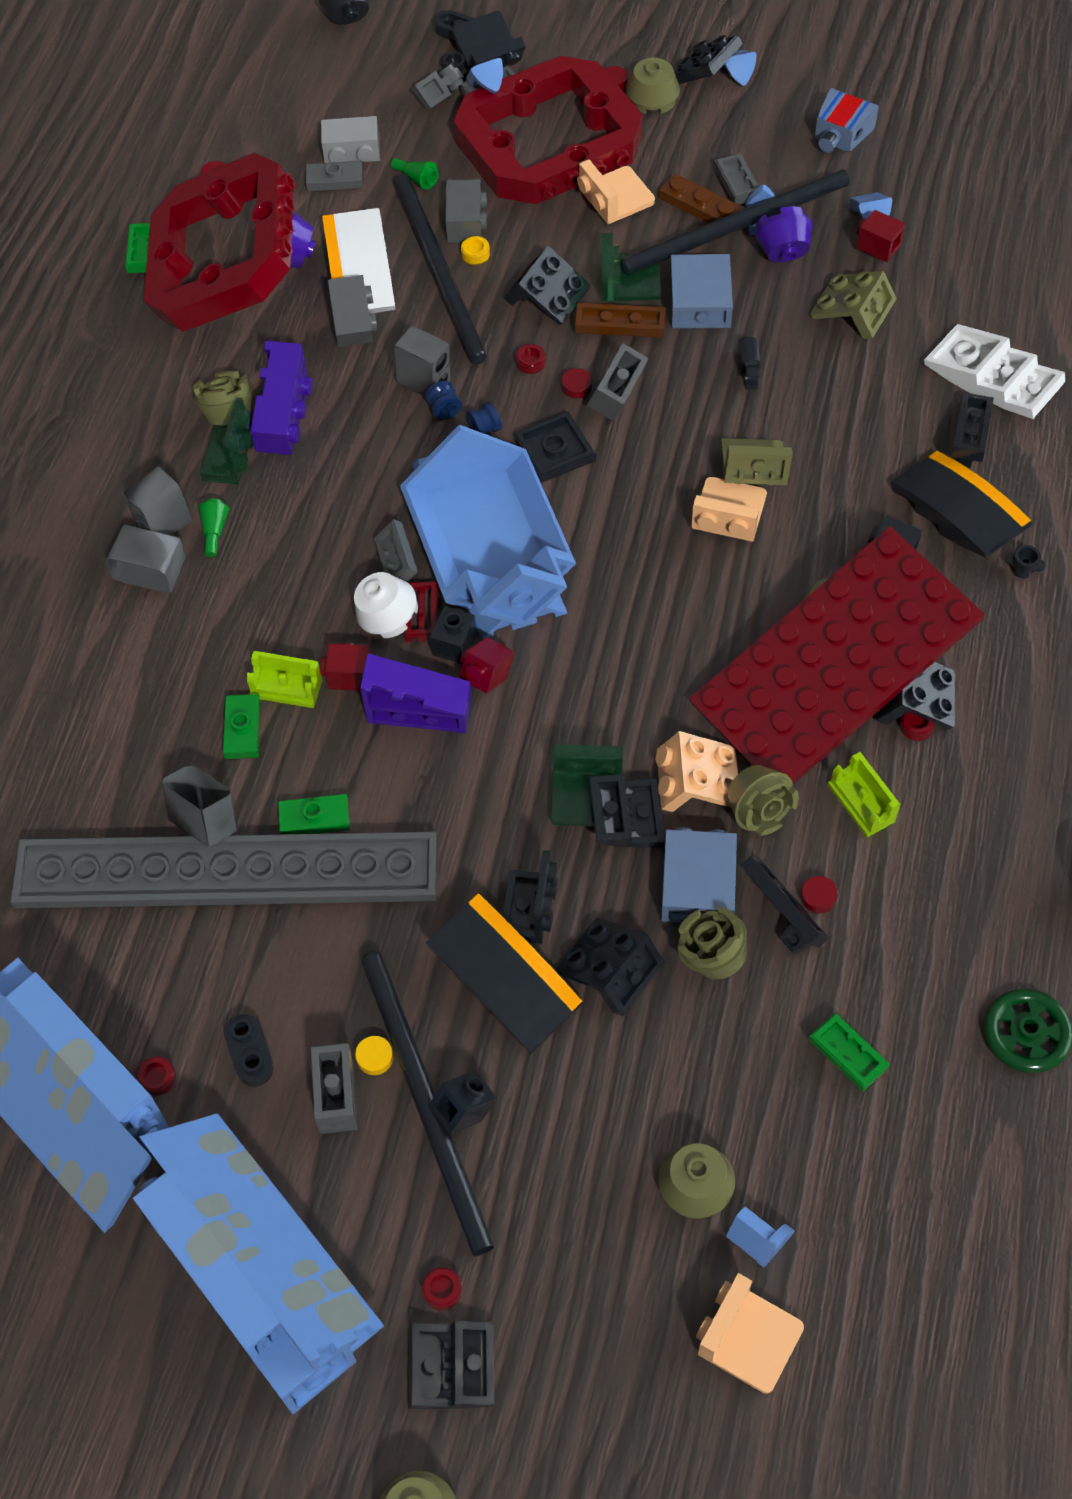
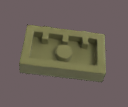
[810,271,897,339]
[721,438,793,485]

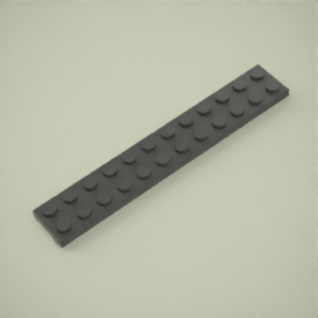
[11,832,437,909]

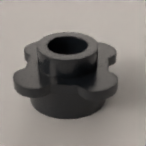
[440,52,468,76]
[1006,545,1045,579]

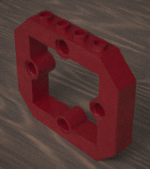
[454,56,643,204]
[143,153,295,332]

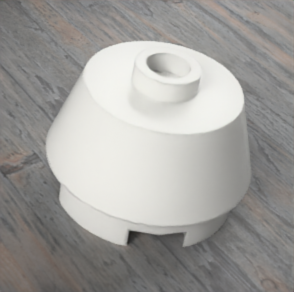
[354,572,418,638]

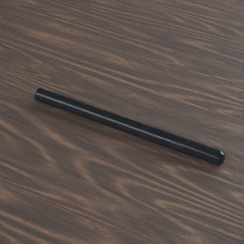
[620,169,850,275]
[394,174,487,364]
[361,951,494,1256]

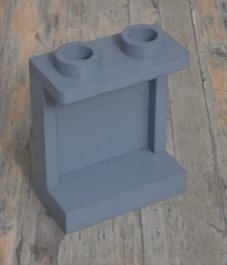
[670,254,733,328]
[661,827,737,923]

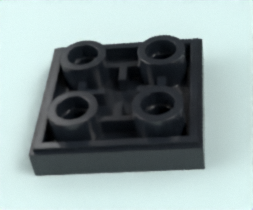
[675,35,743,84]

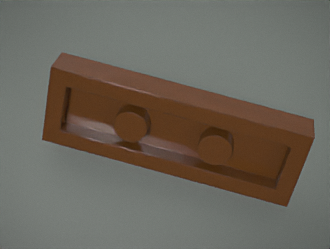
[659,173,745,223]
[575,303,666,338]

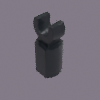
[738,337,760,389]

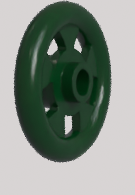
[984,989,1072,1073]

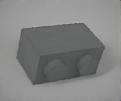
[446,179,487,243]
[328,275,378,347]
[587,343,649,421]
[311,1043,358,1134]

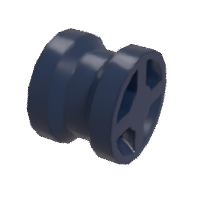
[425,381,462,420]
[466,402,502,434]

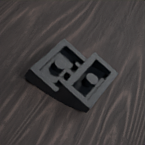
[589,775,665,848]
[408,1321,495,1409]

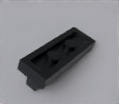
[951,392,994,469]
[741,856,829,954]

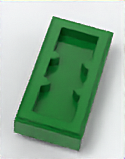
[125,223,150,273]
[223,694,261,759]
[278,794,350,835]
[808,1012,890,1093]

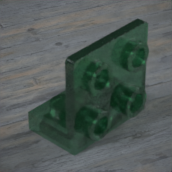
[601,232,661,301]
[200,397,254,485]
[551,744,623,826]

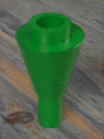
[391,158,439,190]
[198,498,230,557]

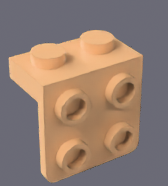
[577,160,655,224]
[692,477,767,542]
[656,731,738,812]
[696,1273,804,1394]

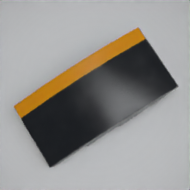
[891,451,1032,558]
[426,893,583,1054]

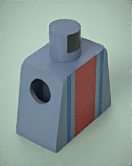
[815,88,879,152]

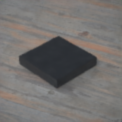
[513,411,596,483]

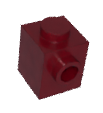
[856,210,906,262]
[459,637,515,694]
[321,642,370,691]

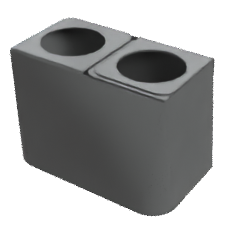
[394,326,450,397]
[122,466,193,536]
[105,524,186,594]
[162,766,237,848]

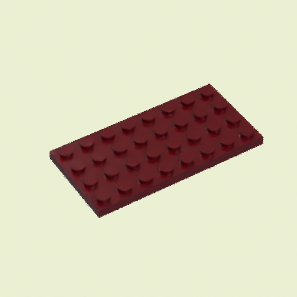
[689,526,984,785]

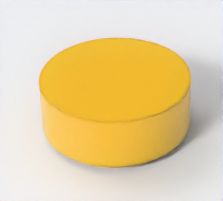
[461,236,490,265]
[355,1036,393,1075]

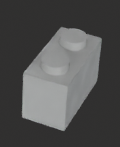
[321,116,380,163]

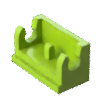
[247,651,322,708]
[827,752,900,838]

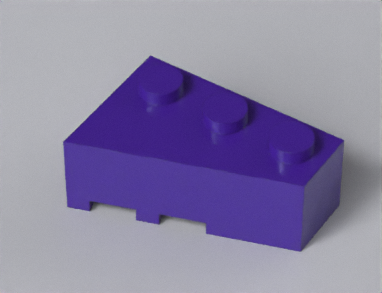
[251,341,313,455]
[360,654,472,733]

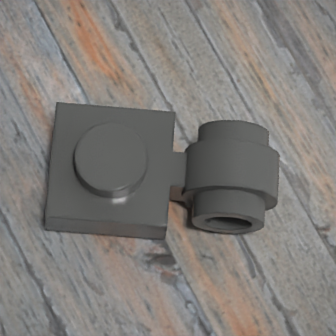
[412,64,464,112]

